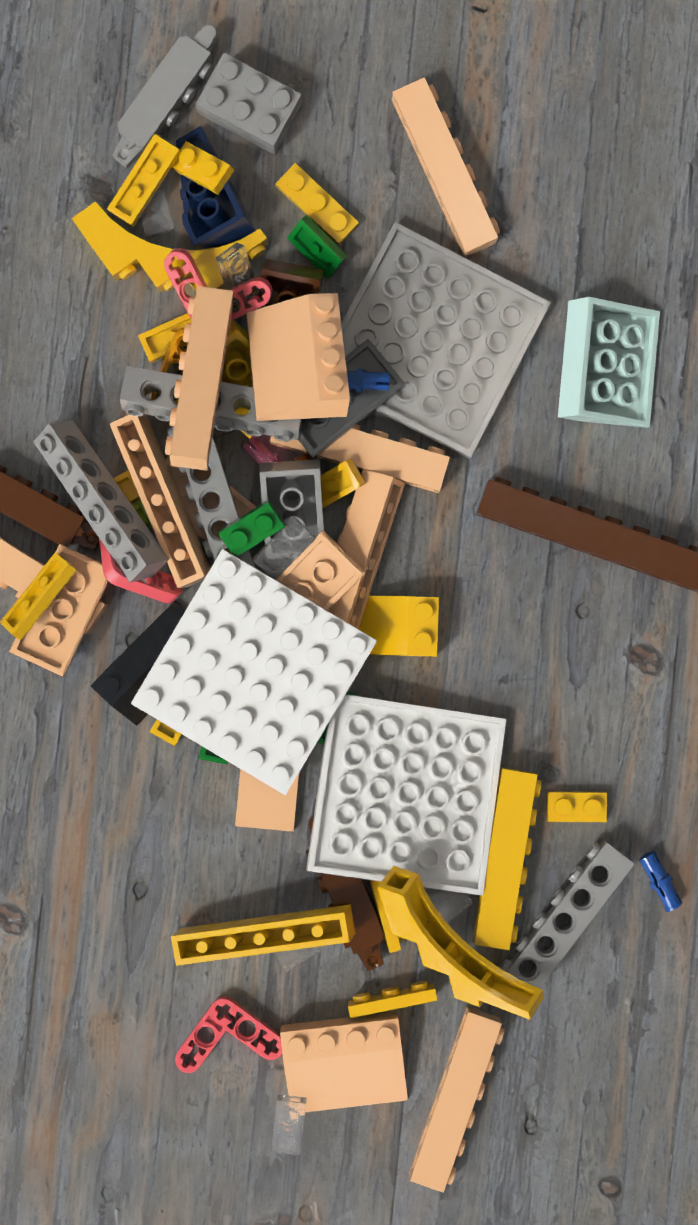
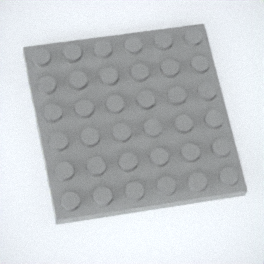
[341,222,551,459]

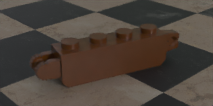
[0,465,99,550]
[306,814,384,971]

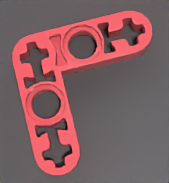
[164,248,273,321]
[99,538,183,604]
[175,996,282,1073]

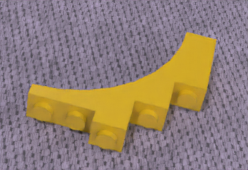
[71,201,268,293]
[378,866,544,1020]

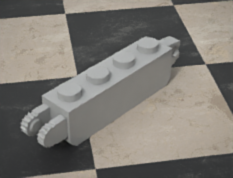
[112,24,218,168]

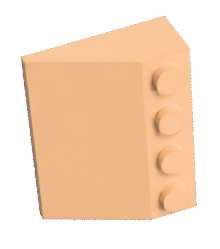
[246,293,350,421]
[280,1011,408,1114]

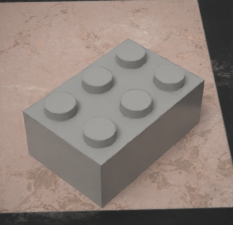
[196,52,302,155]
[260,459,324,558]

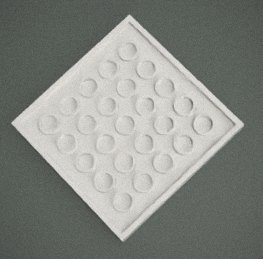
[131,549,377,795]
[306,694,506,896]

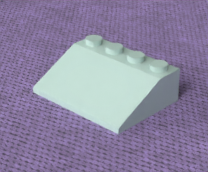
[558,297,660,428]

